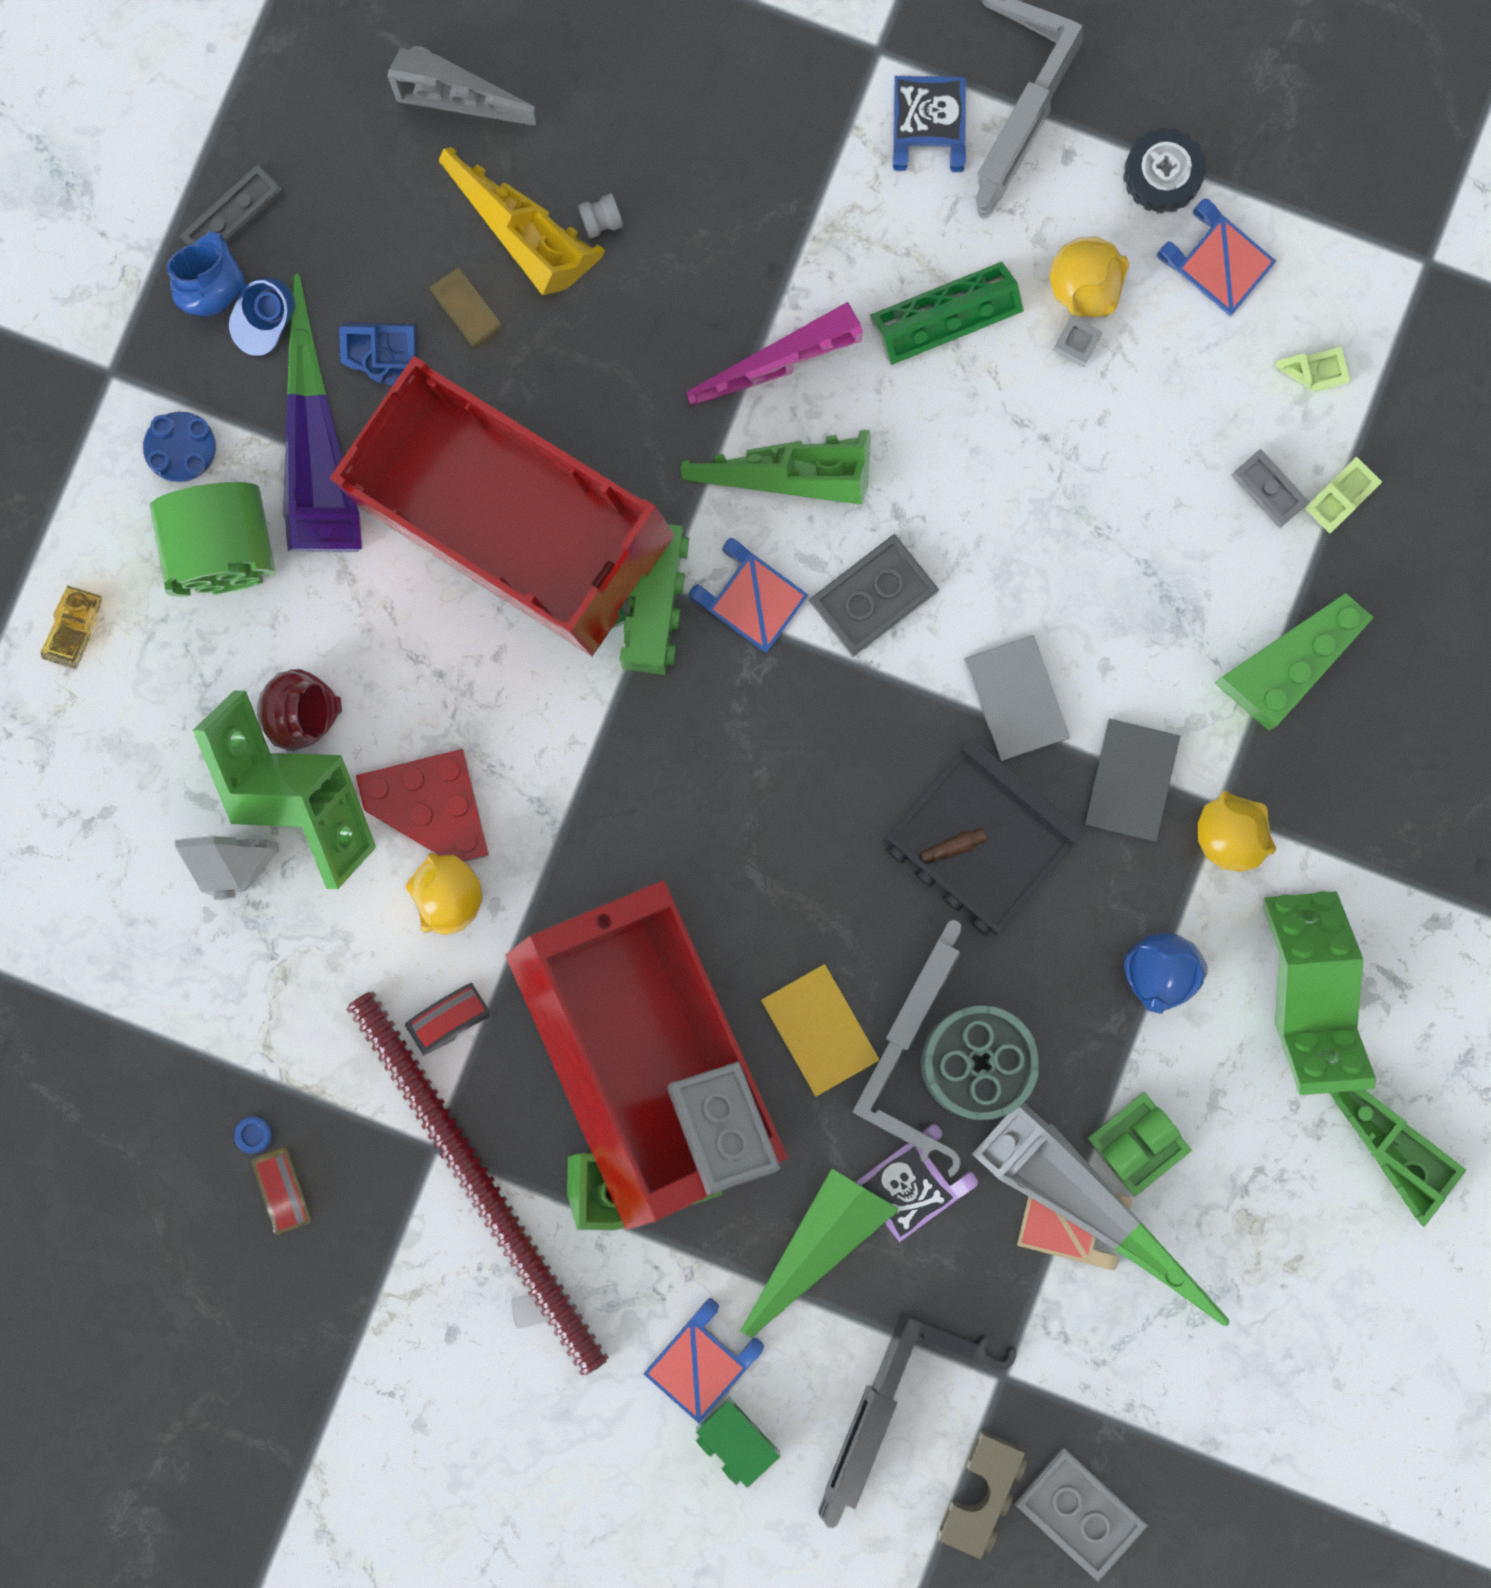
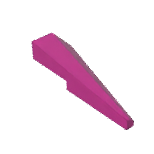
[686,302,863,407]

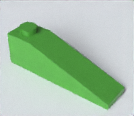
[567,1153,722,1231]

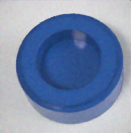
[234,1116,273,1154]

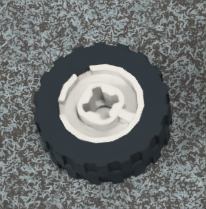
[1123,128,1206,214]

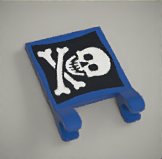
[893,76,966,172]

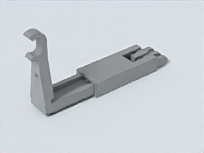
[976,0,1083,218]
[853,920,961,1177]

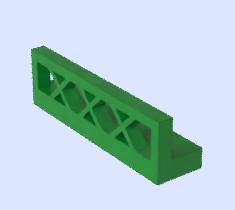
[870,261,1024,365]

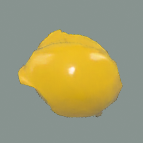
[1050,236,1129,318]
[1198,791,1277,872]
[405,853,483,935]

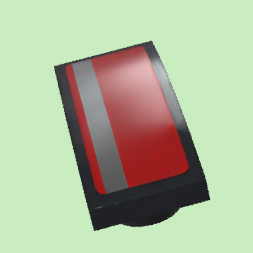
[405,982,490,1056]

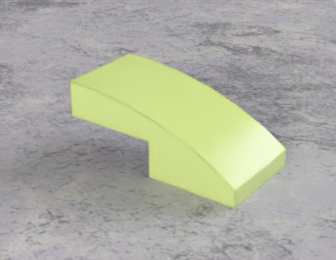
[1304,457,1382,533]

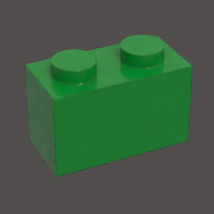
[696,1396,780,1488]

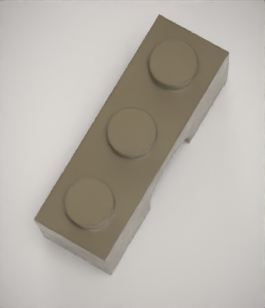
[936,1430,1027,1559]

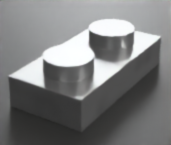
[1231,448,1309,528]

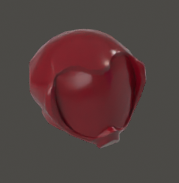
[257,669,342,752]

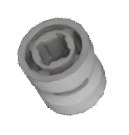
[577,193,623,239]

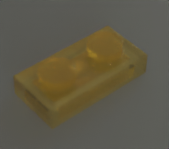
[429,267,502,348]

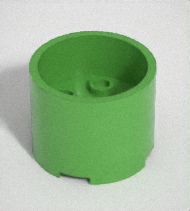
[149,482,276,597]

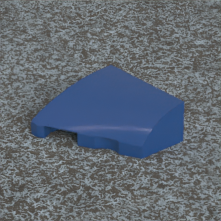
[339,322,417,387]

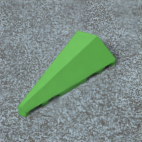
[680,430,870,505]
[740,1169,899,1338]

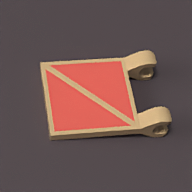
[1017,1193,1132,1270]

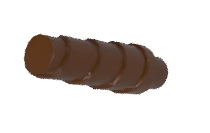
[919,828,987,864]

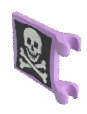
[855,1123,978,1242]

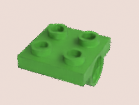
[1086,1092,1192,1197]

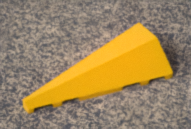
[439,147,606,295]

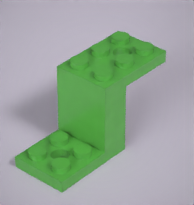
[193,690,376,889]
[1263,891,1376,1095]

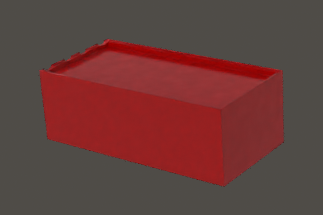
[505,880,789,1230]

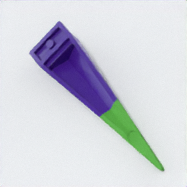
[283,273,362,552]

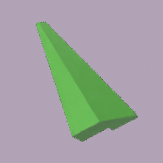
[1325,1060,1467,1227]

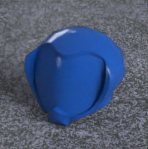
[166,231,246,317]
[1123,933,1208,1014]

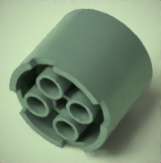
[920,1006,1039,1120]

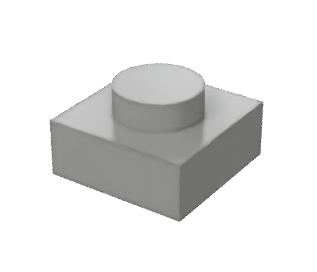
[1053,315,1103,367]

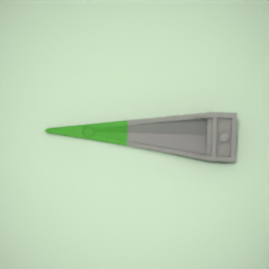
[972,1103,1230,1326]

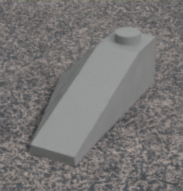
[387,46,538,126]
[175,836,279,900]

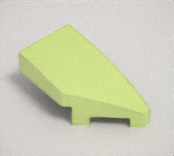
[1275,346,1351,392]

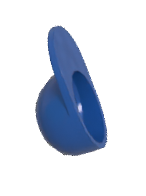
[229,277,296,356]

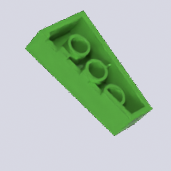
[619,524,690,675]
[1214,593,1374,731]

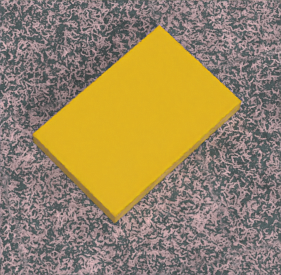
[761,964,879,1097]

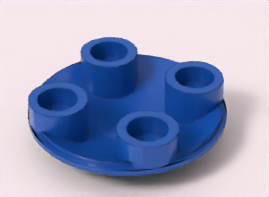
[143,412,216,482]

